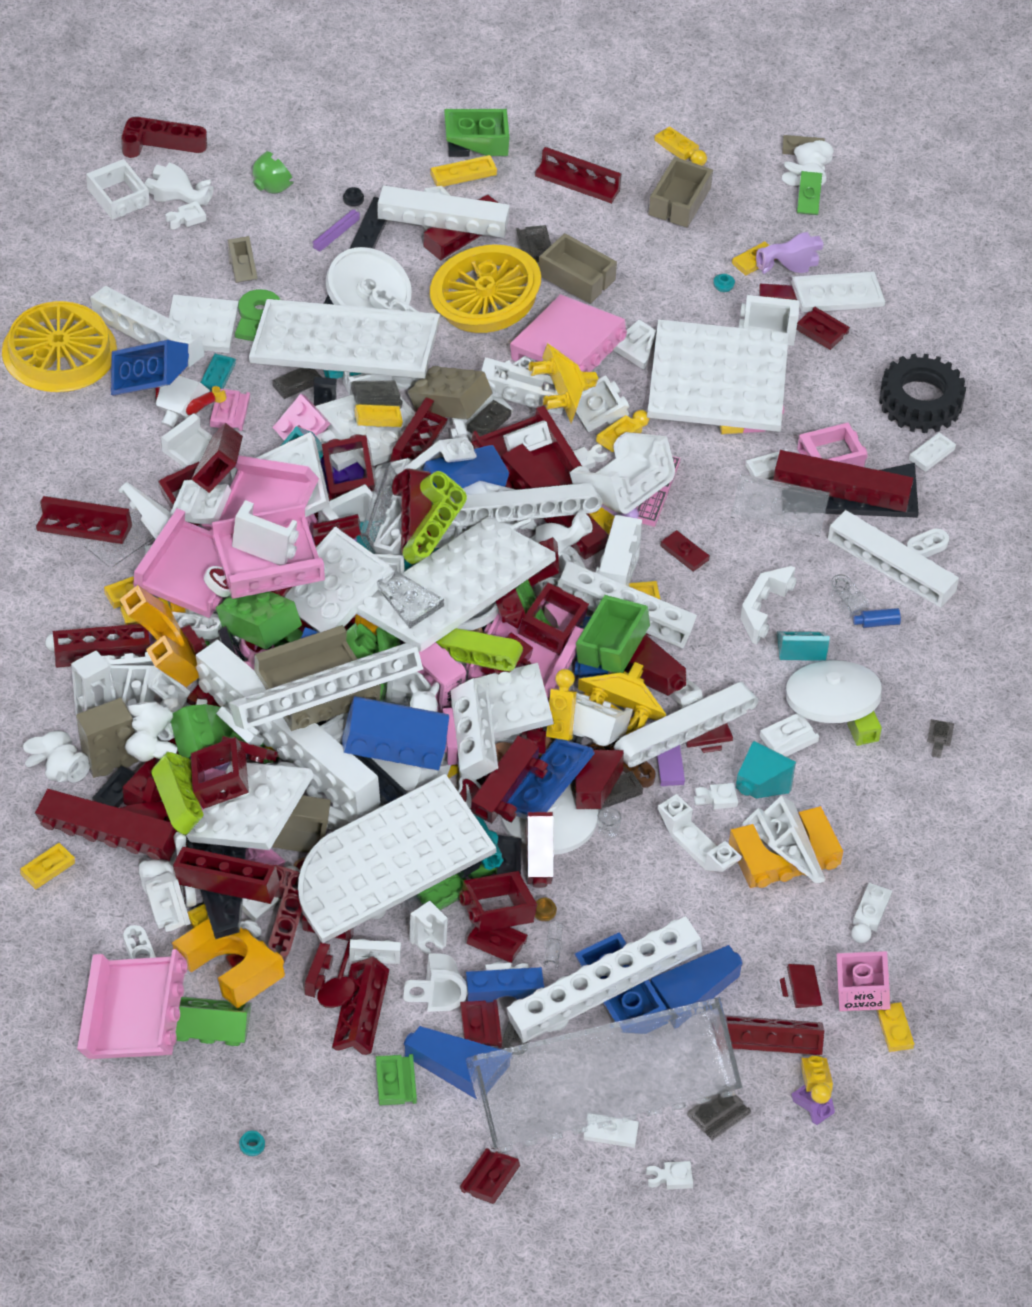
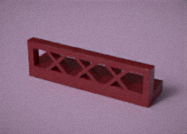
[535,147,622,204]
[390,397,448,463]
[36,496,132,544]
[53,624,150,668]
[332,956,390,1055]
[720,1015,825,1055]

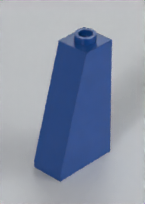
[423,445,509,488]
[650,945,743,1030]
[404,1026,511,1102]

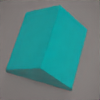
[777,631,830,661]

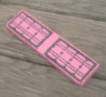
[637,456,680,527]

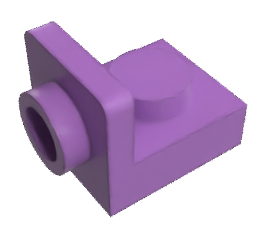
[791,1085,835,1125]

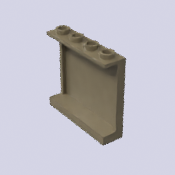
[254,625,381,731]

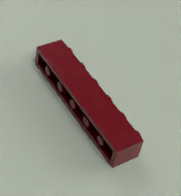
[501,443,609,560]
[773,450,914,512]
[35,788,178,861]

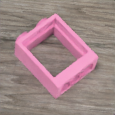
[797,423,868,467]

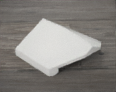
[386,672,431,707]

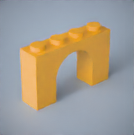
[120,585,199,687]
[729,806,843,888]
[172,919,285,1008]

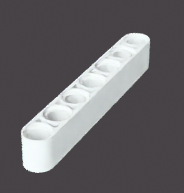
[450,483,602,526]
[614,682,758,767]

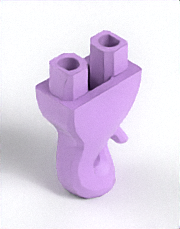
[756,232,824,274]

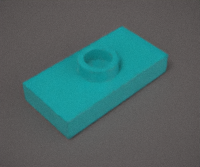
[200,353,236,392]

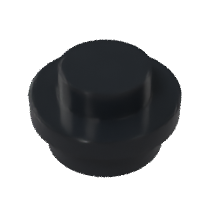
[343,187,364,207]

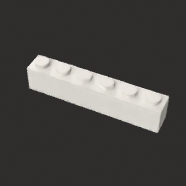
[378,185,510,238]
[828,510,959,608]

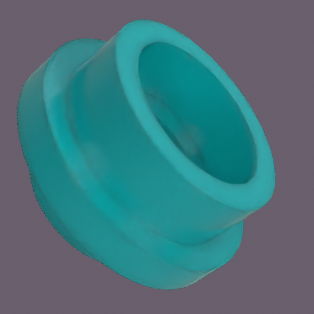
[713,274,735,292]
[239,1130,265,1156]

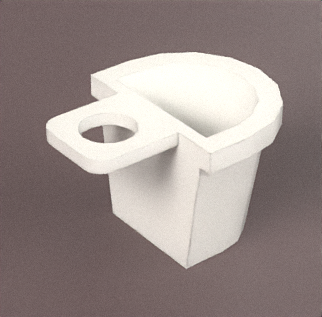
[403,953,468,1012]

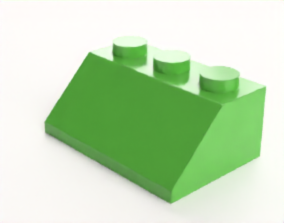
[176,996,252,1046]

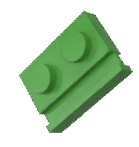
[375,1054,417,1106]

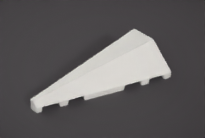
[119,482,171,539]
[743,796,825,884]

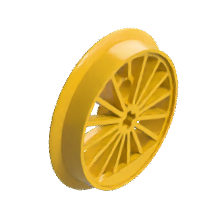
[430,244,541,333]
[2,301,117,392]

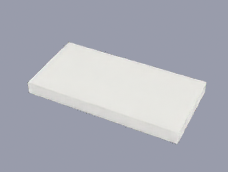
[791,272,885,312]

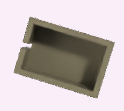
[648,157,713,228]
[539,233,617,304]
[408,366,493,420]
[76,698,139,778]
[272,795,331,853]

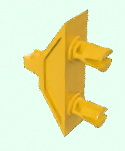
[529,343,599,424]
[578,662,666,732]

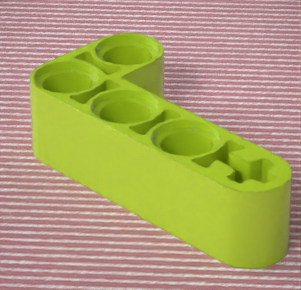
[403,471,467,564]
[436,628,523,671]
[151,752,204,835]

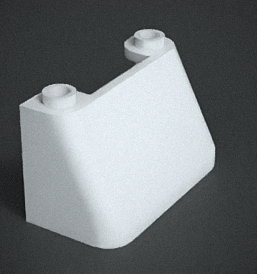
[570,432,675,514]

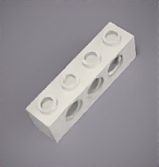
[450,678,498,780]

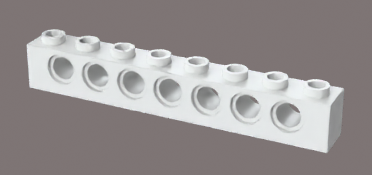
[229,643,423,730]
[507,916,702,1043]

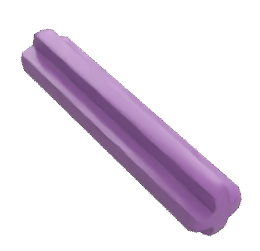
[313,209,360,252]

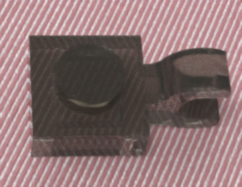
[927,719,954,758]

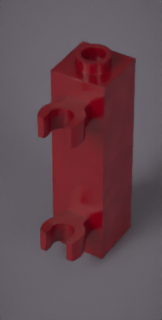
[471,735,548,824]

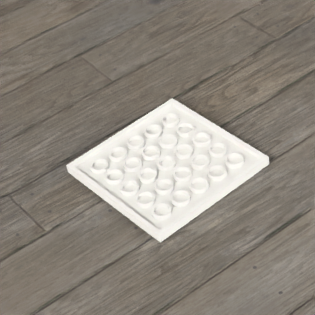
[647,320,789,432]

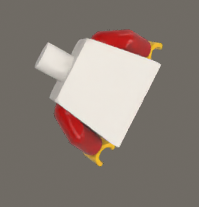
[155,374,227,428]

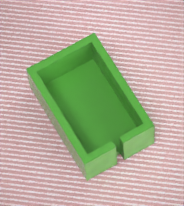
[215,591,302,650]
[576,595,650,673]

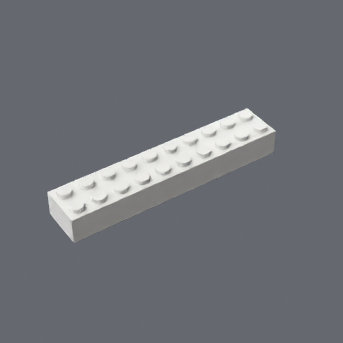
[196,640,381,820]

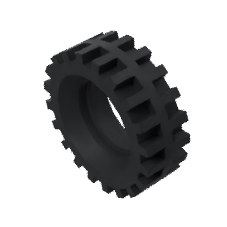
[879,353,966,433]

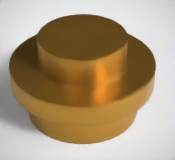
[535,897,557,921]

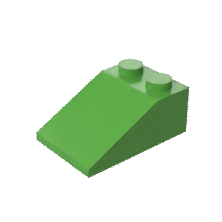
[444,109,510,156]
[170,704,234,759]

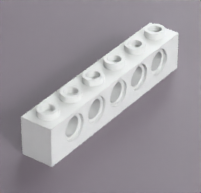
[90,286,204,367]
[557,561,697,648]

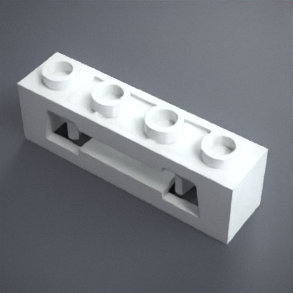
[481,357,563,414]
[71,651,114,723]

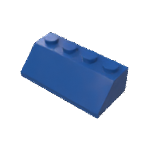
[111,340,189,396]
[342,696,449,771]
[575,932,668,1035]

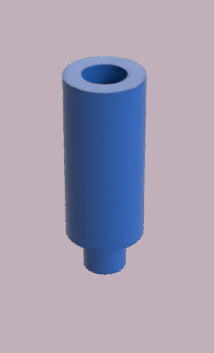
[853,608,901,628]

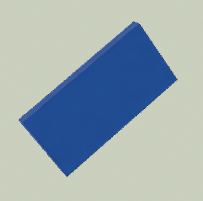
[507,739,595,819]

